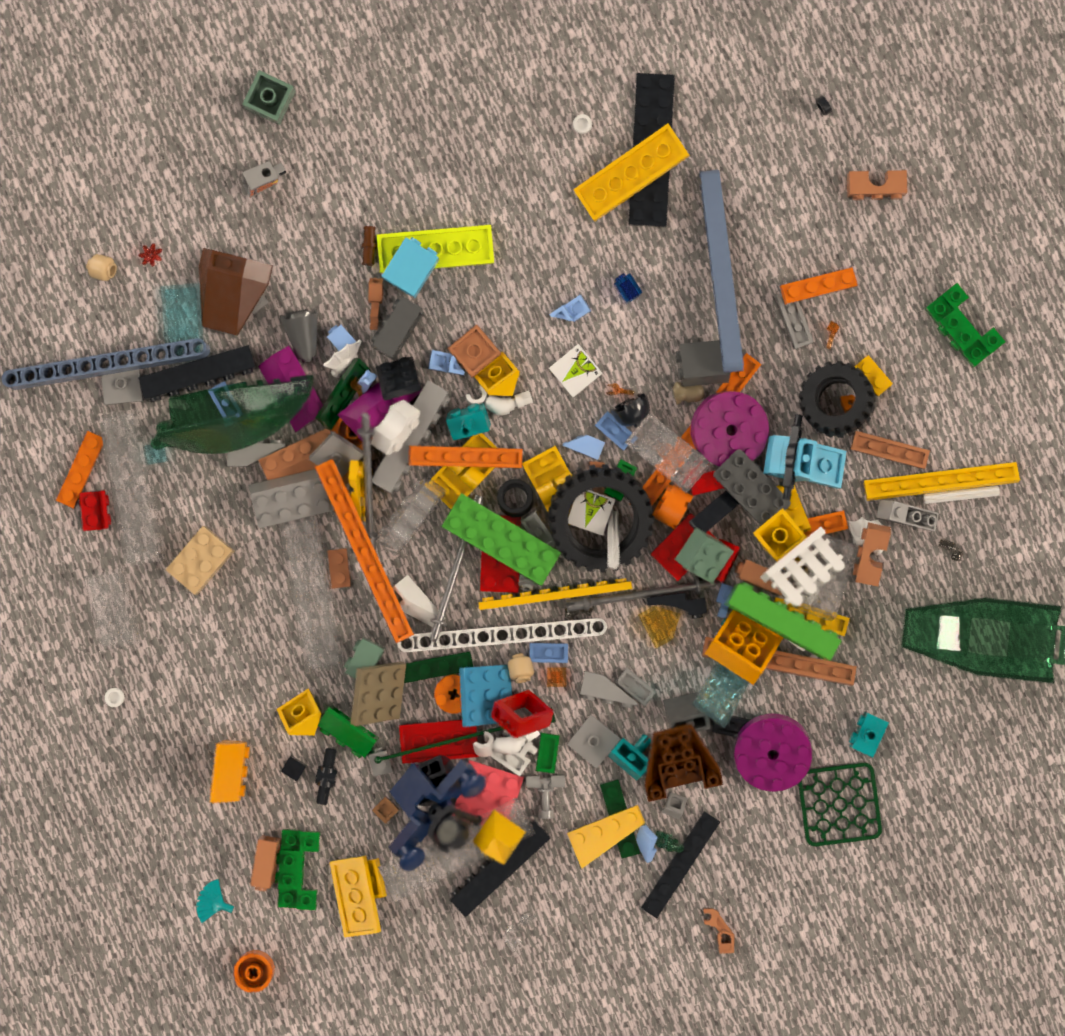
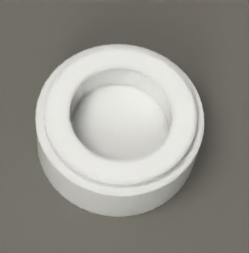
[573,114,592,134]
[105,688,125,707]

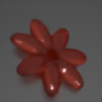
[138,243,162,267]

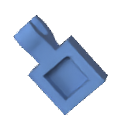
[716,583,733,618]

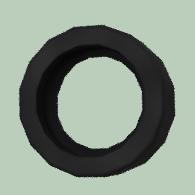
[497,479,534,517]

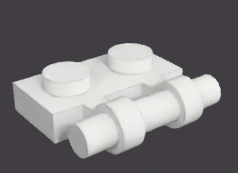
[490,730,538,776]

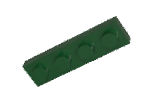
[315,358,371,430]
[404,651,474,683]
[600,779,640,859]

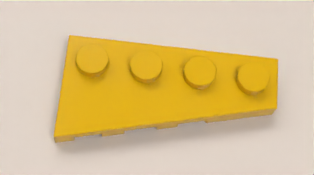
[567,805,645,869]

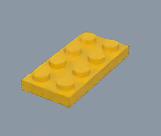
[329,855,381,938]

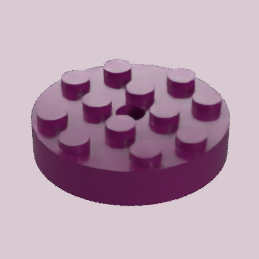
[691,391,769,467]
[734,713,812,792]

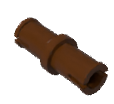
[361,226,377,266]

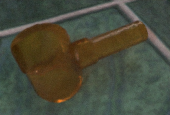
[826,321,839,349]
[350,377,363,397]
[606,383,634,396]

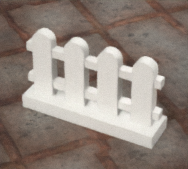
[760,527,844,607]

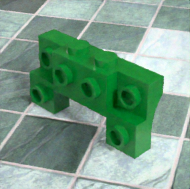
[925,283,1006,367]
[275,829,321,910]

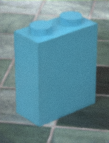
[381,237,439,299]

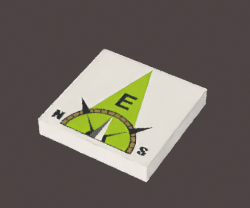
[549,344,603,398]
[568,490,615,536]

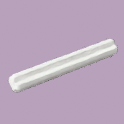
[923,486,1000,504]
[608,510,619,569]

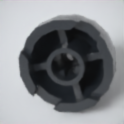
[610,392,650,428]

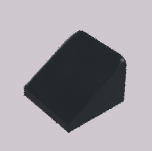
[281,755,307,781]

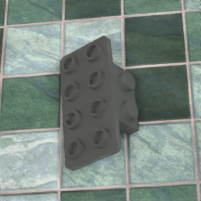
[713,449,791,526]

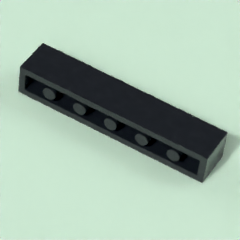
[138,345,257,403]
[450,820,551,918]

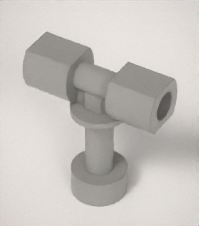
[526,775,565,819]

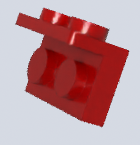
[79,490,111,531]

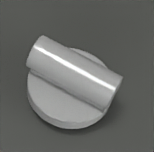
[518,574,538,592]

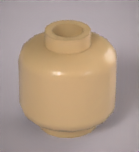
[86,254,117,281]
[507,653,534,683]

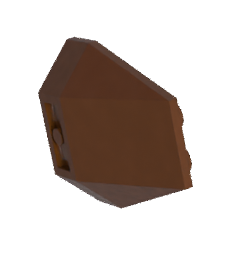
[199,248,273,336]
[644,724,723,802]

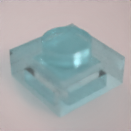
[145,442,168,465]

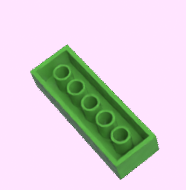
[441,493,561,586]
[724,582,842,661]

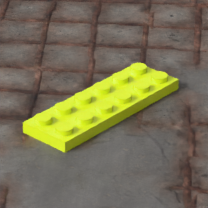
[377,225,494,274]

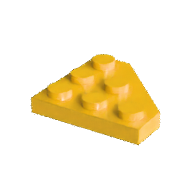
[349,460,373,521]

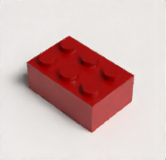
[649,513,717,581]

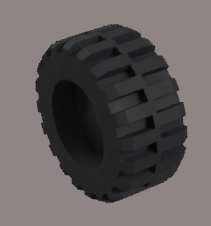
[799,361,876,438]

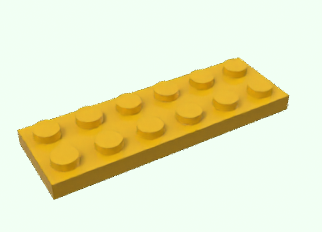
[573,124,690,222]

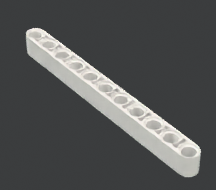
[397,618,607,652]

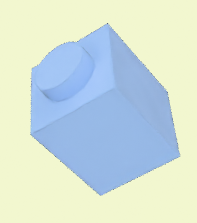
[327,325,356,351]

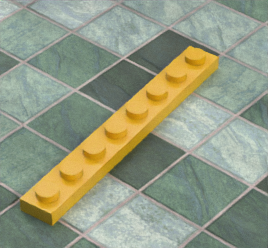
[864,462,1020,501]
[478,578,632,610]

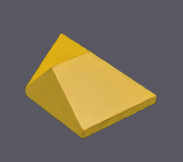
[474,351,520,396]
[753,508,807,562]
[276,688,322,736]
[472,809,526,864]

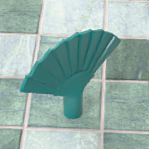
[196,879,234,923]

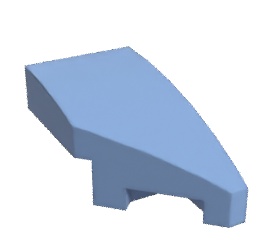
[549,295,591,321]
[428,350,465,375]
[358,370,377,394]
[562,435,605,460]
[636,825,657,863]

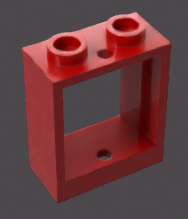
[491,690,554,739]

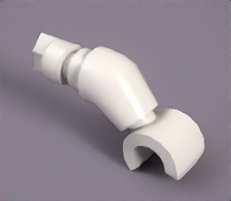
[466,385,533,416]
[473,731,540,757]

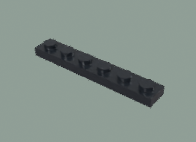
[641,811,720,918]

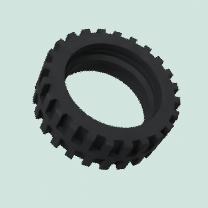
[548,464,654,573]

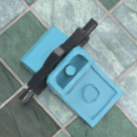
[763,414,847,500]

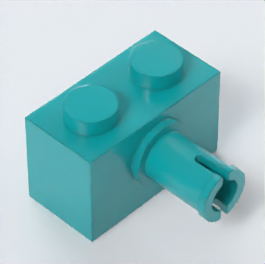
[446,403,491,441]
[849,712,889,757]
[608,734,652,781]

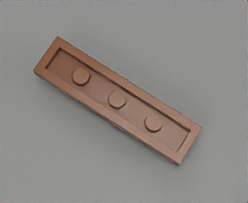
[850,431,930,469]

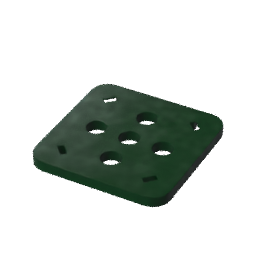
[798,762,882,847]

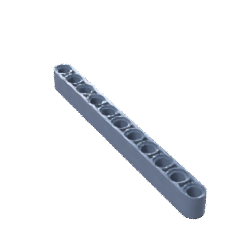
[699,169,744,373]
[2,338,210,390]

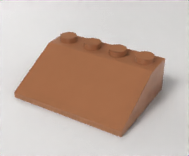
[258,429,349,485]

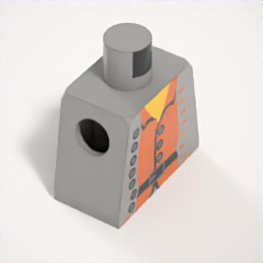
[241,161,286,198]

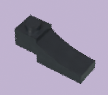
[646,593,707,619]

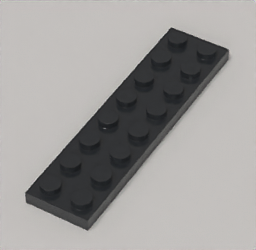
[628,73,675,227]

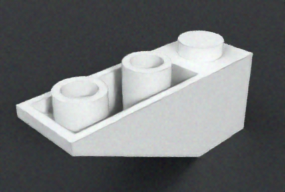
[392,575,445,627]

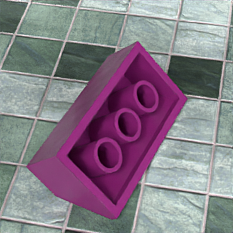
[258,346,324,433]
[338,382,422,440]

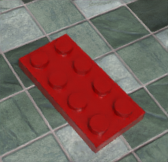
[480,515,521,593]
[399,719,479,764]

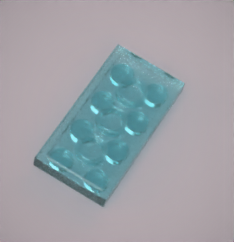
[161,283,204,361]
[692,661,749,727]

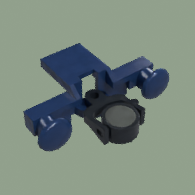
[388,759,486,871]

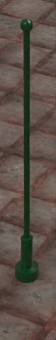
[374,707,556,764]

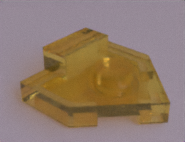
[638,606,680,649]

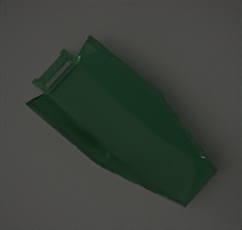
[151,375,314,454]
[901,598,1065,684]

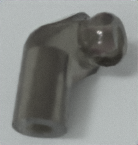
[938,538,964,562]
[565,607,593,620]

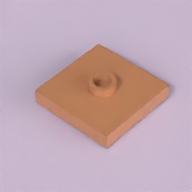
[447,324,501,378]

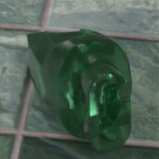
[655,831,684,852]

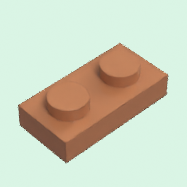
[327,548,351,589]

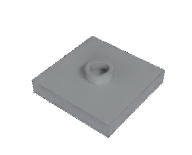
[101,364,143,405]
[309,431,363,478]
[567,714,621,768]

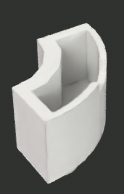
[371,400,420,456]

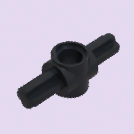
[315,748,338,805]

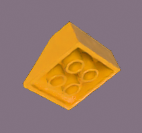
[704,610,783,685]
[210,740,250,803]

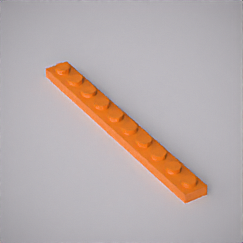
[629,353,762,506]
[315,459,414,643]

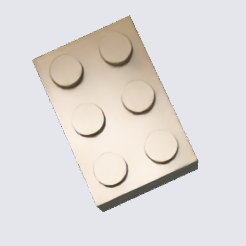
[166,526,235,595]

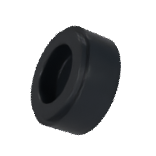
[816,96,832,116]

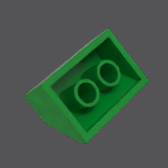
[318,705,379,758]

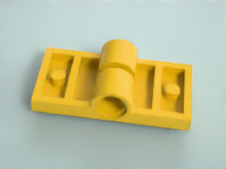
[425,433,497,509]
[522,446,573,525]

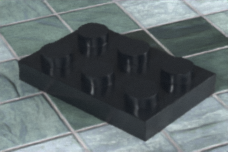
[376,356,421,401]

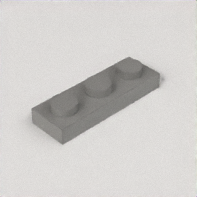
[775,293,814,349]

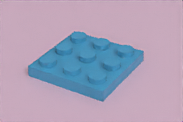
[459,664,512,727]

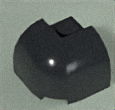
[418,755,455,806]

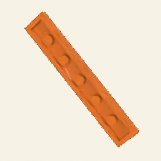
[408,446,523,468]

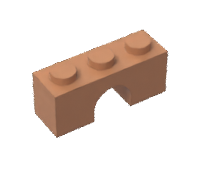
[847,170,907,201]
[852,522,891,587]

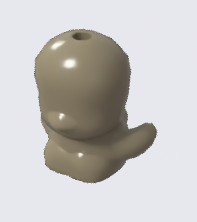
[672,381,704,405]

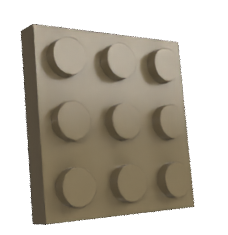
[351,662,406,726]

